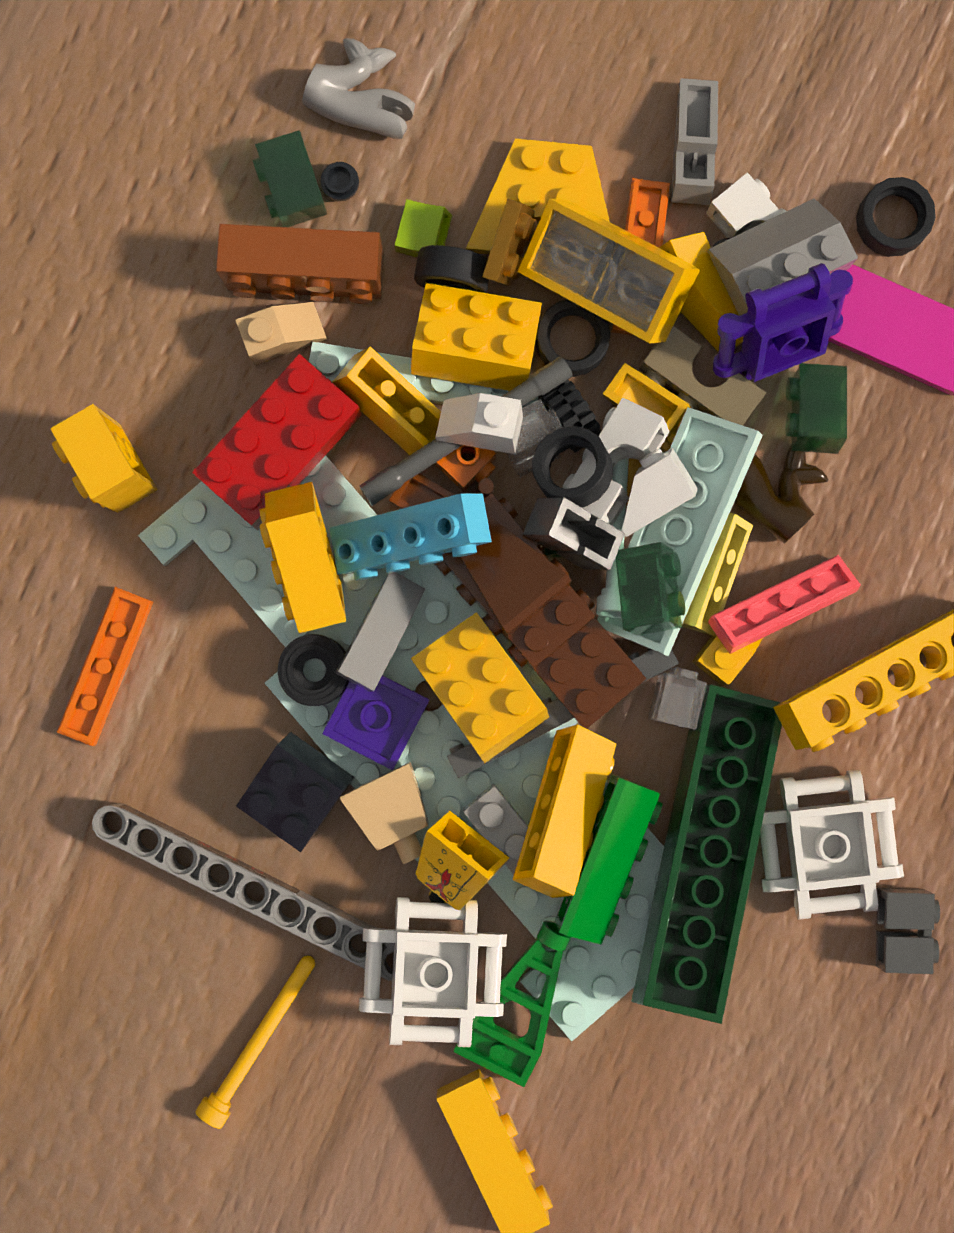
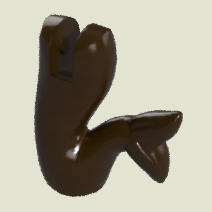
[734,437,828,544]

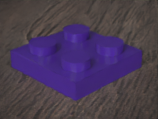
[322,675,430,771]

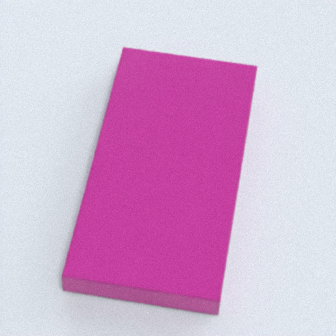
[828,264,954,396]

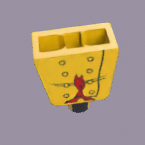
[416,811,509,910]

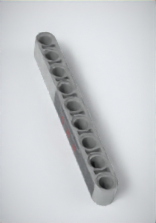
[92,803,394,981]

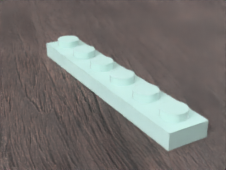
[309,341,539,420]

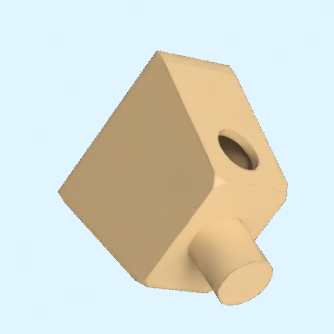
[340,762,429,864]

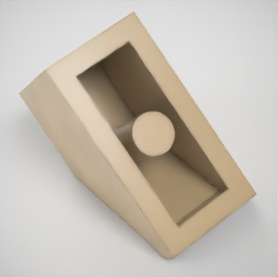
[236,302,327,366]

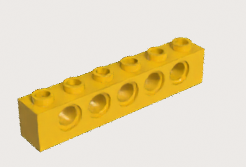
[773,609,954,752]

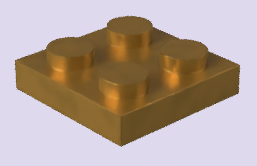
[482,199,537,286]

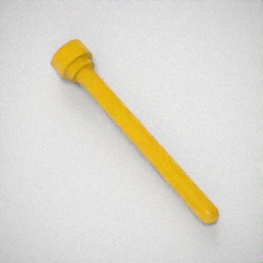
[195,956,315,1129]

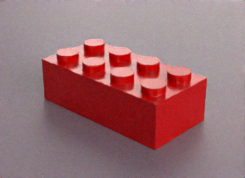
[192,354,362,530]

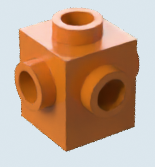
[435,445,496,492]

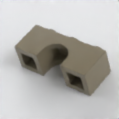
[639,326,766,425]

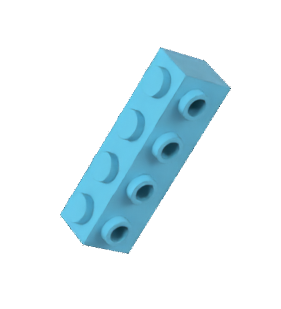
[329,493,492,580]

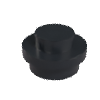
[320,162,359,201]

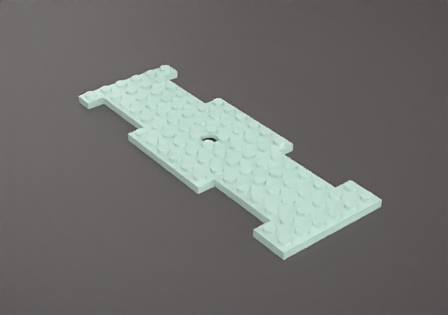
[138,455,664,1041]

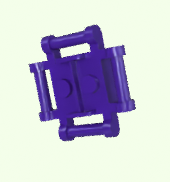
[712,263,853,382]

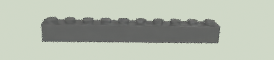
[447,648,679,778]

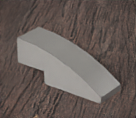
[671,78,718,205]
[335,572,425,692]

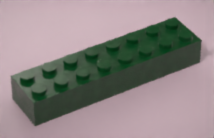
[631,684,782,1024]

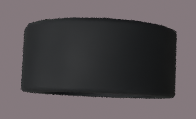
[856,177,936,257]
[414,245,489,293]
[536,299,611,377]
[532,426,613,507]

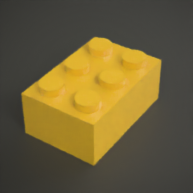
[411,283,542,391]
[50,404,158,513]
[259,482,346,633]
[411,612,549,764]

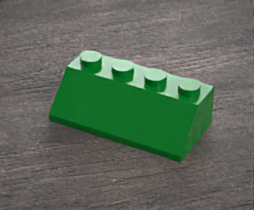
[554,774,663,945]

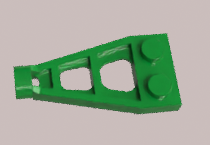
[453,920,572,1087]

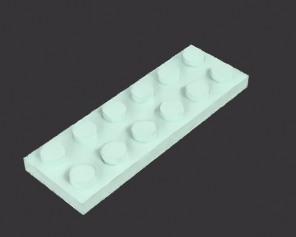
[597,407,763,656]

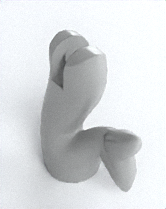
[302,38,415,139]

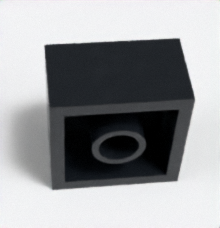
[236,732,355,853]

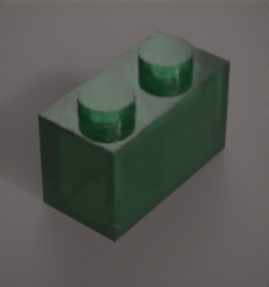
[252,130,327,227]
[785,363,847,454]
[615,542,686,636]

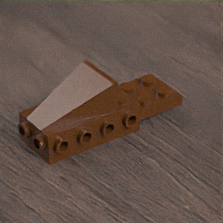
[434,493,647,729]

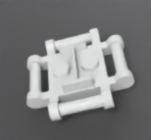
[760,769,904,920]
[359,897,507,1047]

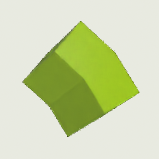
[394,199,452,257]

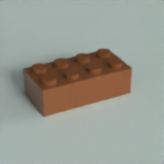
[216,224,384,304]

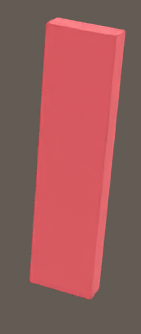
[708,555,861,654]

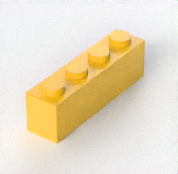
[513,724,616,898]
[436,1068,553,1233]

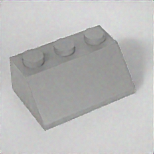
[707,198,858,316]

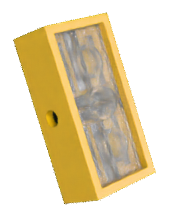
[517,198,700,344]

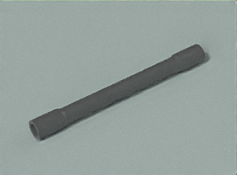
[359,356,573,506]

